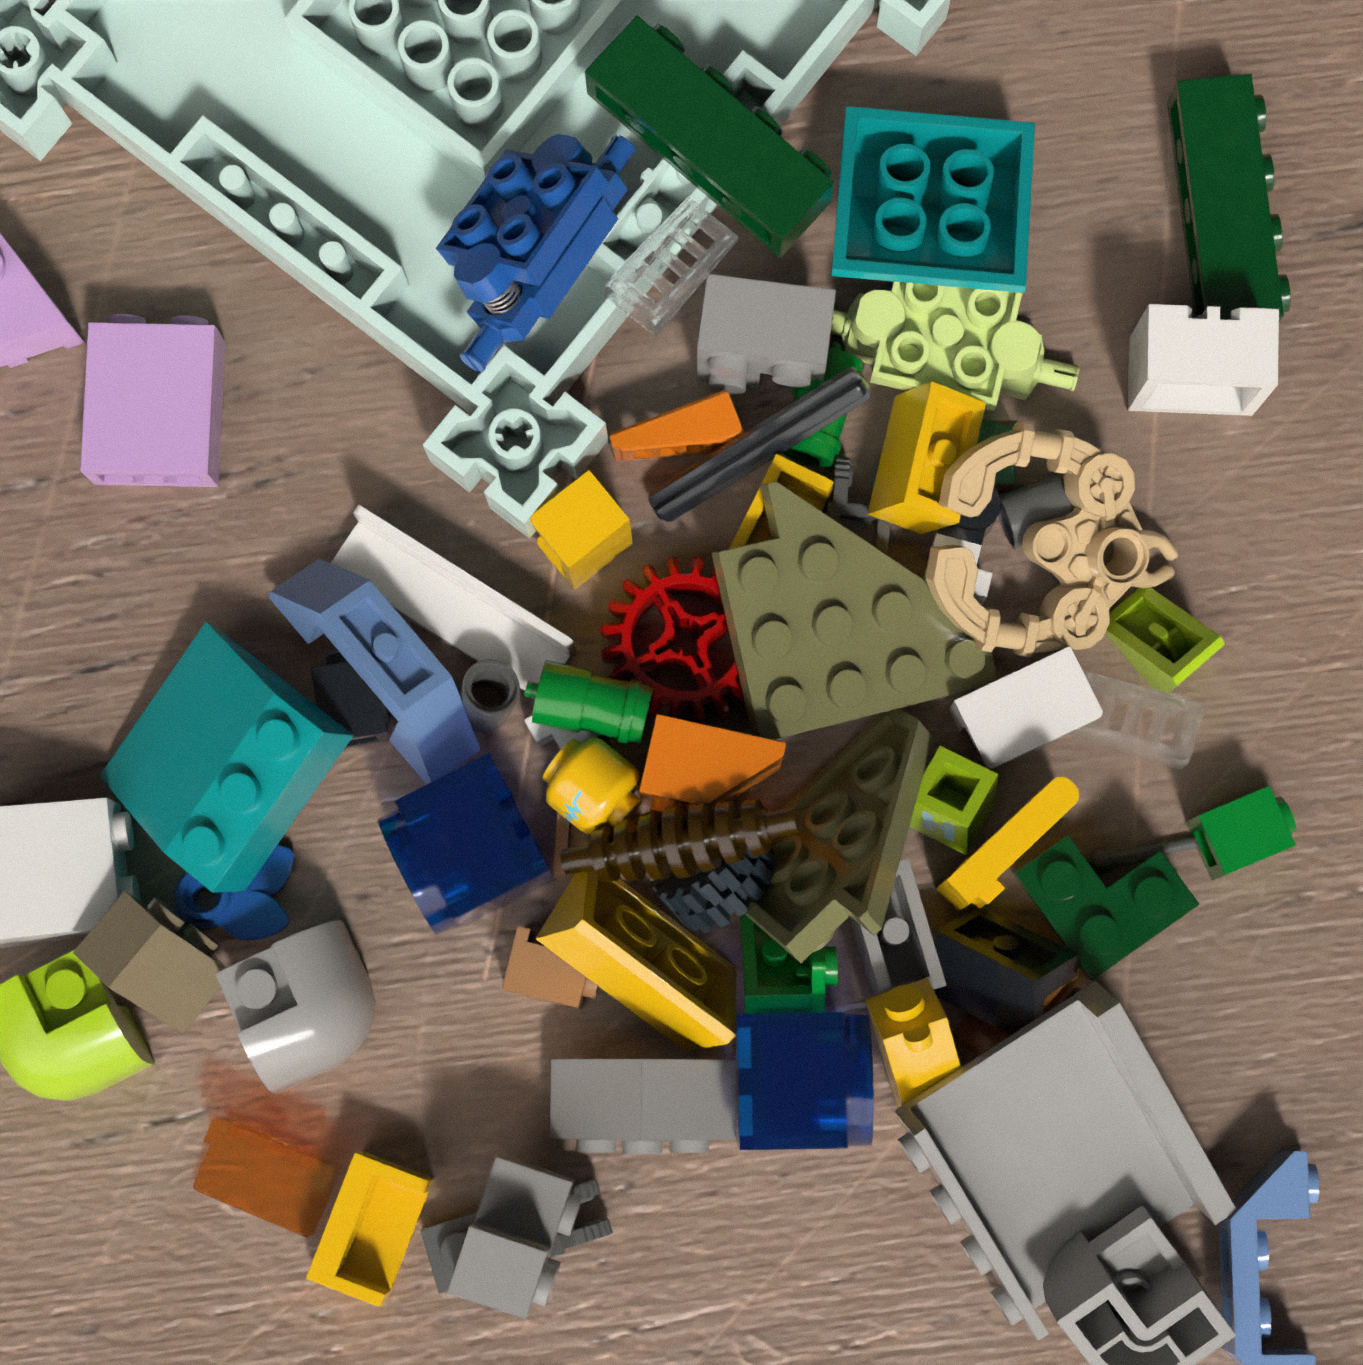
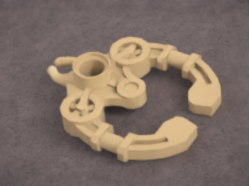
[925,422,1178,657]

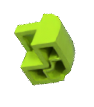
[0,950,155,1101]

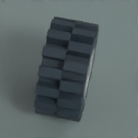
[651,845,777,932]

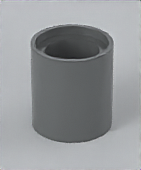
[998,474,1073,549]
[458,659,520,732]

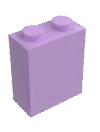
[80,314,225,487]

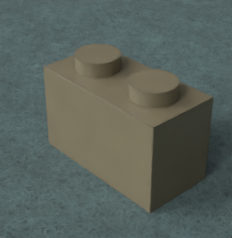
[73,891,227,1033]

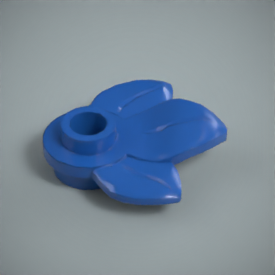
[173,845,295,941]

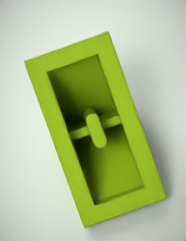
[1105,587,1225,698]

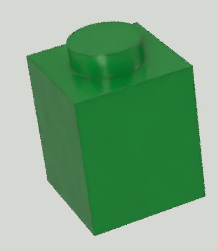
[1186,786,1296,880]

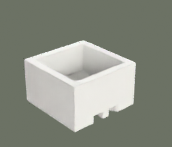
[1128,304,1279,416]

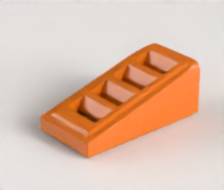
[609,390,744,461]

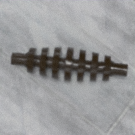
[560,800,802,882]

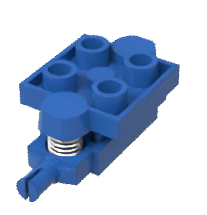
[436,134,636,372]

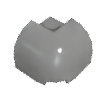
[215,920,376,1094]
[1043,1205,1236,1365]

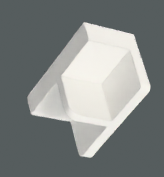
[949,646,1103,770]

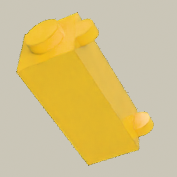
[865,978,961,1108]

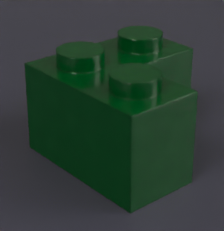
[1013,835,1200,980]

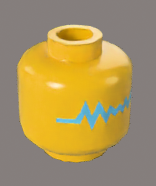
[542,738,642,835]

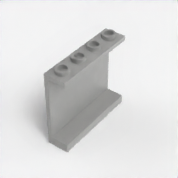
[895,981,1237,1341]

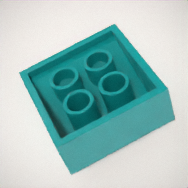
[831,106,1035,293]
[100,622,354,893]

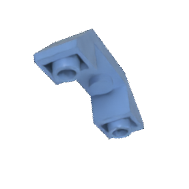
[268,559,480,788]
[1218,1150,1319,1365]

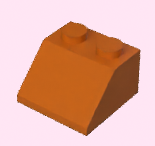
[639,714,786,815]

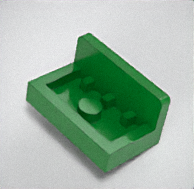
[740,914,838,1015]

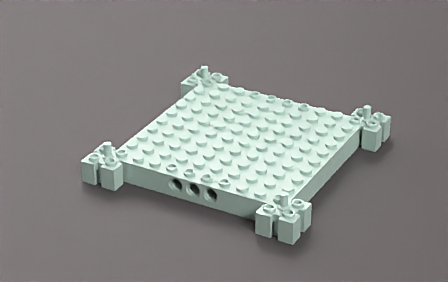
[0,0,951,539]

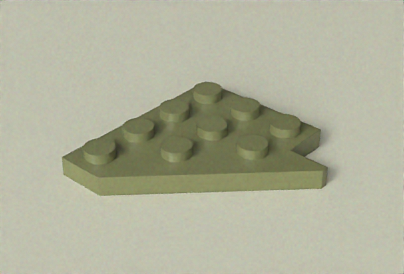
[712,482,998,740]
[744,708,933,963]

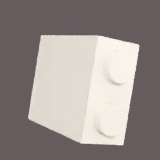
[0,798,141,948]

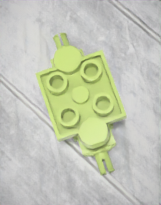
[830,282,1080,411]

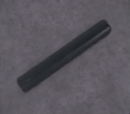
[648,367,872,522]

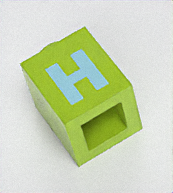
[910,746,998,855]

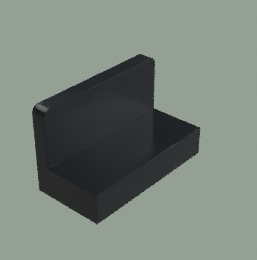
[935,906,1079,1035]

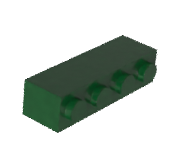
[585,15,834,258]
[1167,74,1291,322]

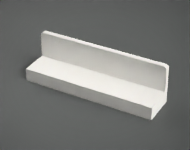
[331,505,576,699]

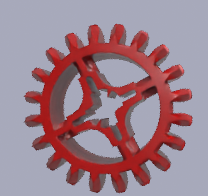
[600,556,745,725]

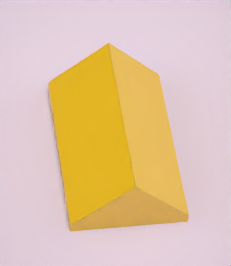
[536,871,737,1051]

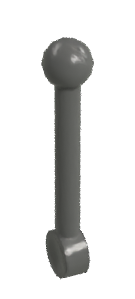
[1089,836,1199,874]

